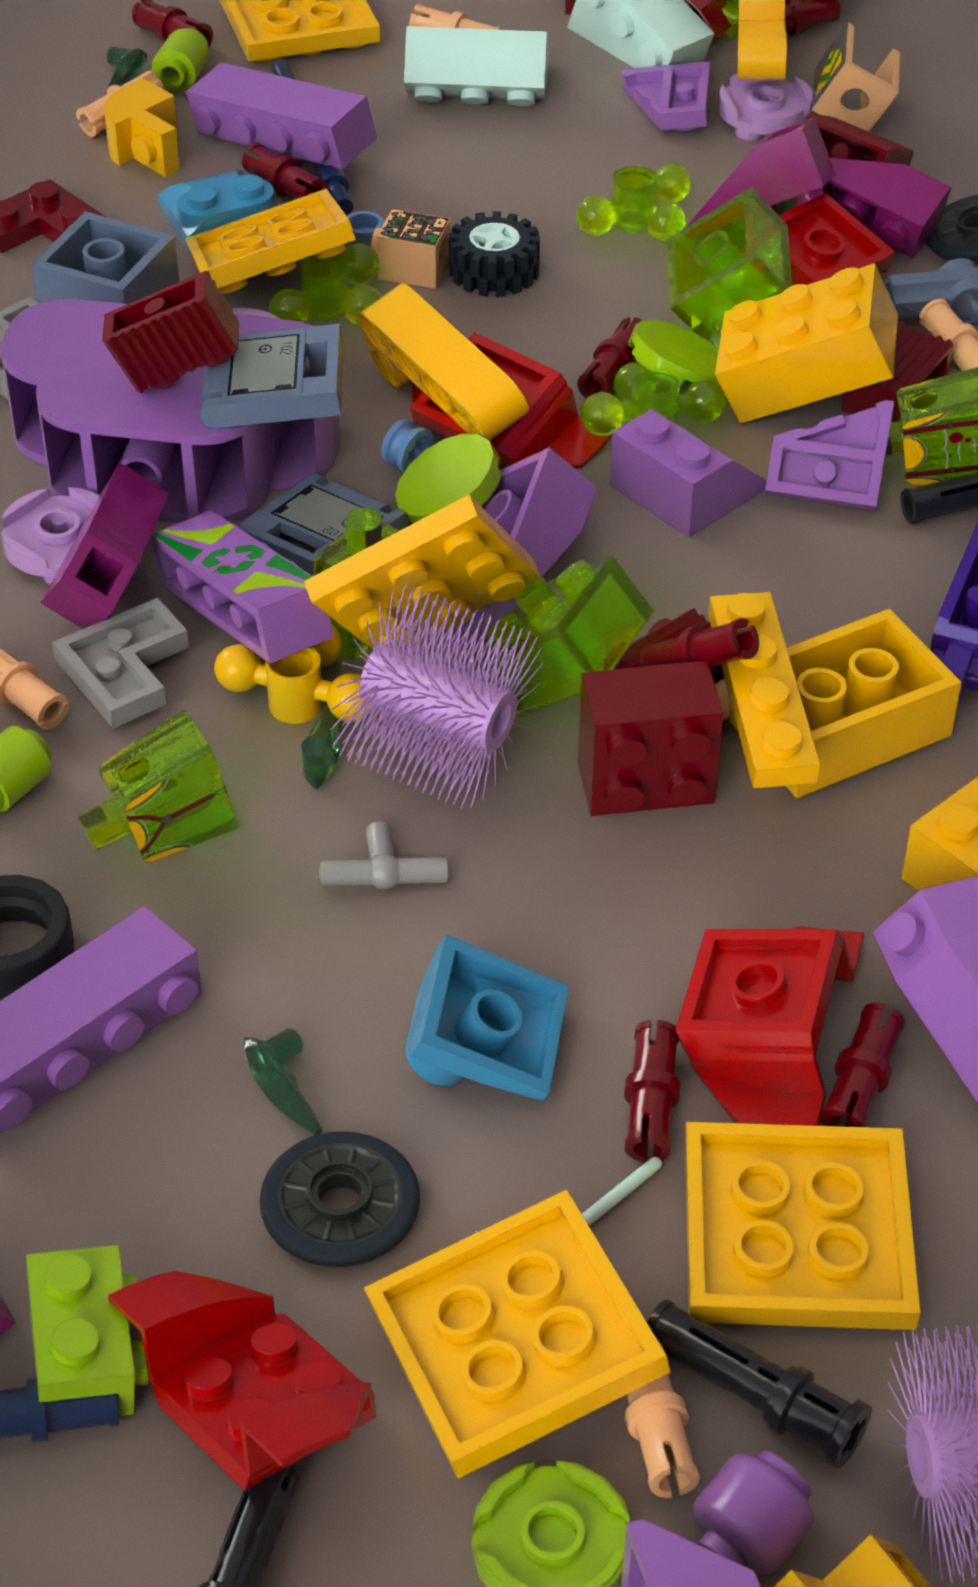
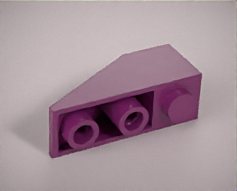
[684,117,835,237]
[822,158,951,259]
[40,462,169,629]

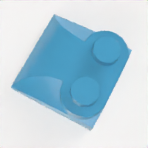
[157,170,276,255]
[405,934,569,1101]

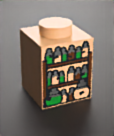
[371,209,450,289]

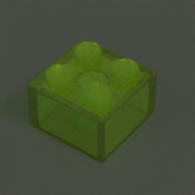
[667,187,792,343]
[475,555,655,716]

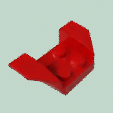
[705,191,895,311]
[409,332,613,469]
[675,926,865,1126]
[108,1270,377,1491]

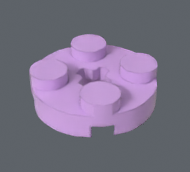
[718,73,813,141]
[1,487,100,585]

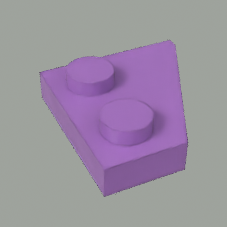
[622,61,712,132]
[765,400,894,511]

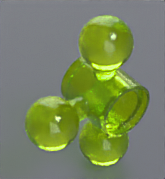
[576,163,691,242]
[269,243,382,327]
[580,362,726,436]

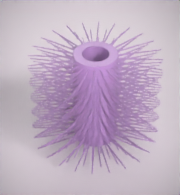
[330,585,543,809]
[887,1322,978,1583]

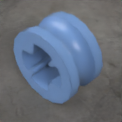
[381,418,434,472]

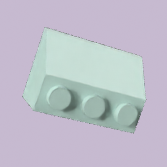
[404,26,549,106]

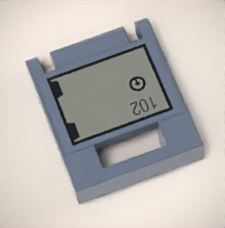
[200,323,344,428]
[238,473,410,576]

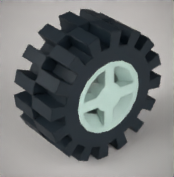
[449,211,540,297]

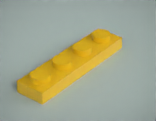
[708,592,820,788]

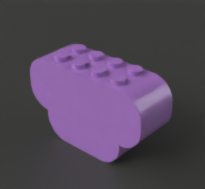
[0,299,340,523]

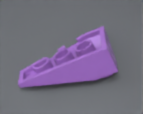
[443,447,597,652]
[873,876,978,1103]

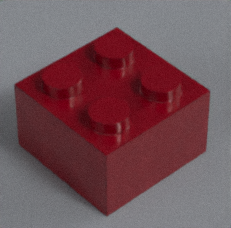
[578,660,723,816]

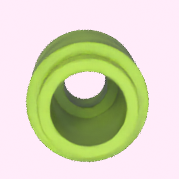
[152,28,209,92]
[0,726,52,812]

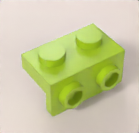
[26,1245,148,1416]

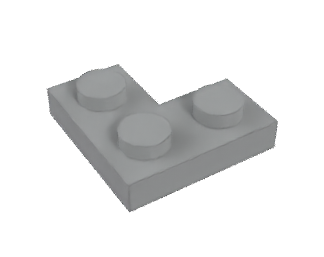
[52,597,189,729]

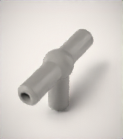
[319,821,450,890]

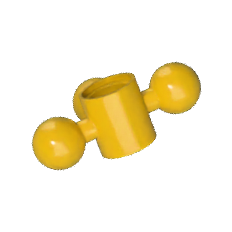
[214,624,371,724]

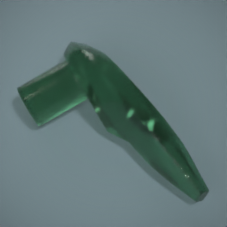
[105,47,147,95]
[301,708,341,790]
[244,1028,323,1136]

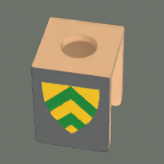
[811,22,900,132]

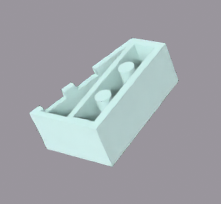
[567,0,714,68]

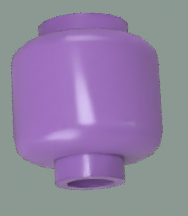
[693,1450,814,1576]

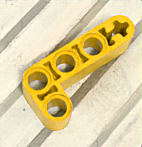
[738,0,787,80]
[358,283,529,441]

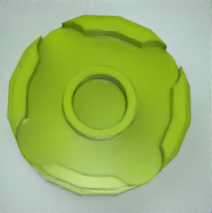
[628,320,722,393]
[395,433,502,524]
[471,1460,630,1587]

